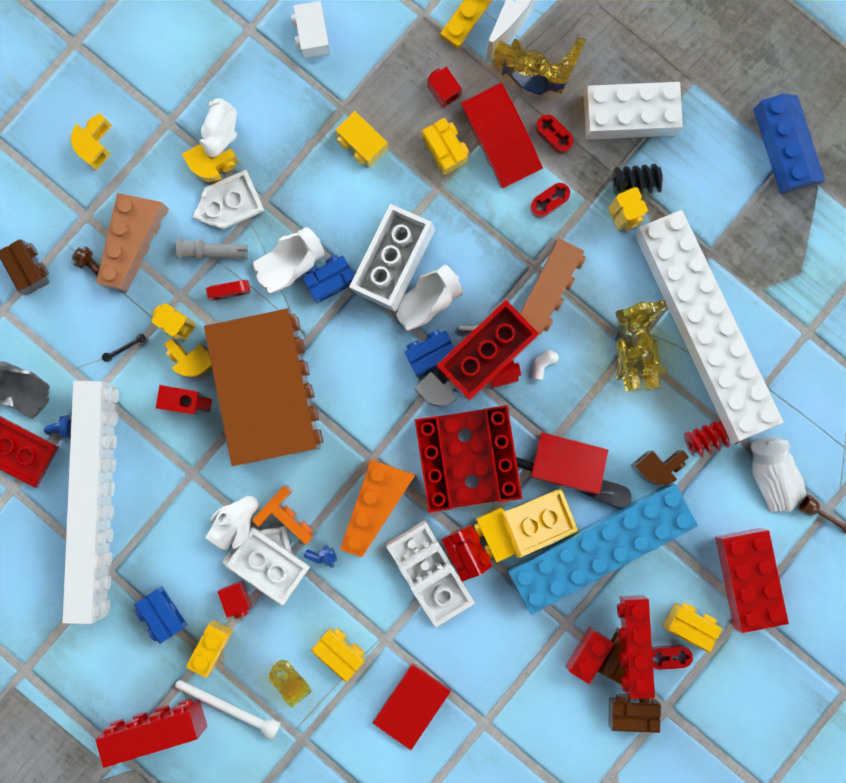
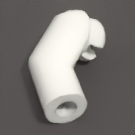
[531,350,559,380]

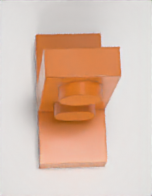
[252,485,314,545]

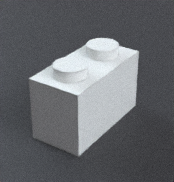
[291,1,330,58]

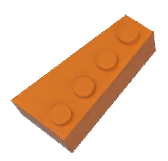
[340,460,415,557]

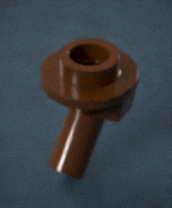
[71,246,100,276]

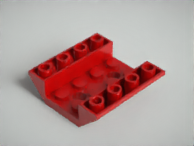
[414,405,522,513]

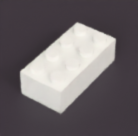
[583,82,683,140]
[349,204,435,312]

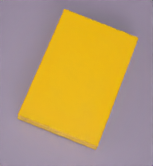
[500,488,579,558]

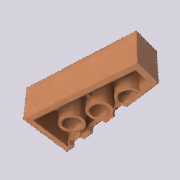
[96,193,169,292]
[520,238,586,335]

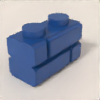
[302,255,354,304]
[404,329,455,378]
[134,586,188,644]

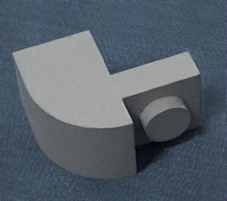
[414,372,458,406]

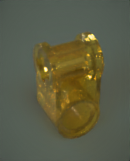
[269,660,312,708]

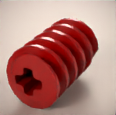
[684,419,739,458]

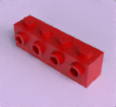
[617,595,655,699]

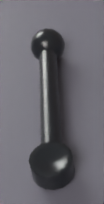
[102,334,146,362]

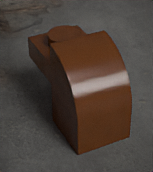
[631,450,689,485]

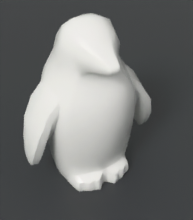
[199,98,237,157]
[205,495,260,551]

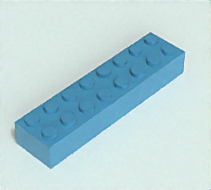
[507,483,698,615]

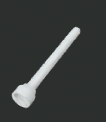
[175,680,281,741]

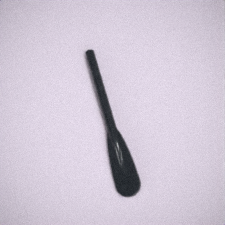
[516,457,632,508]

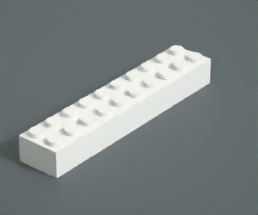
[635,210,784,444]
[63,381,119,624]

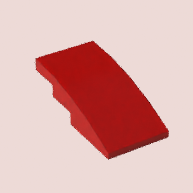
[460,82,543,188]

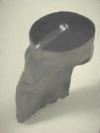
[0,361,50,419]

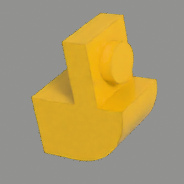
[71,113,113,171]
[182,144,240,184]
[164,338,212,378]

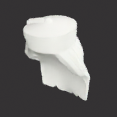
[253,227,325,294]
[396,265,463,331]
[751,436,806,513]

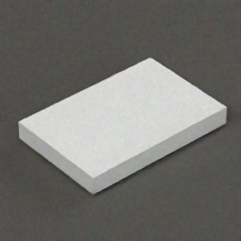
[225,527,311,606]

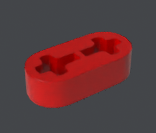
[536,114,574,154]
[530,183,570,218]
[206,280,251,301]
[652,645,693,670]

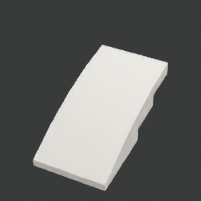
[486,0,538,60]
[385,520,475,628]

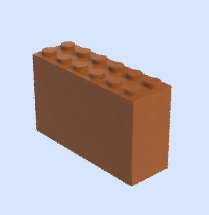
[204,308,324,466]

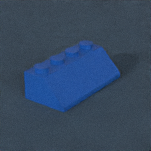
[753,94,825,194]

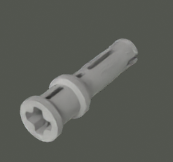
[176,238,248,260]

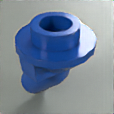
[44,415,72,438]
[304,545,337,568]

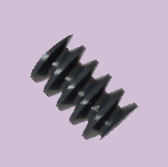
[612,164,663,194]

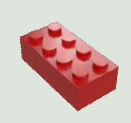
[436,300,539,402]
[715,528,789,633]
[95,698,208,768]

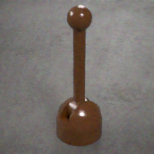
[799,495,846,533]

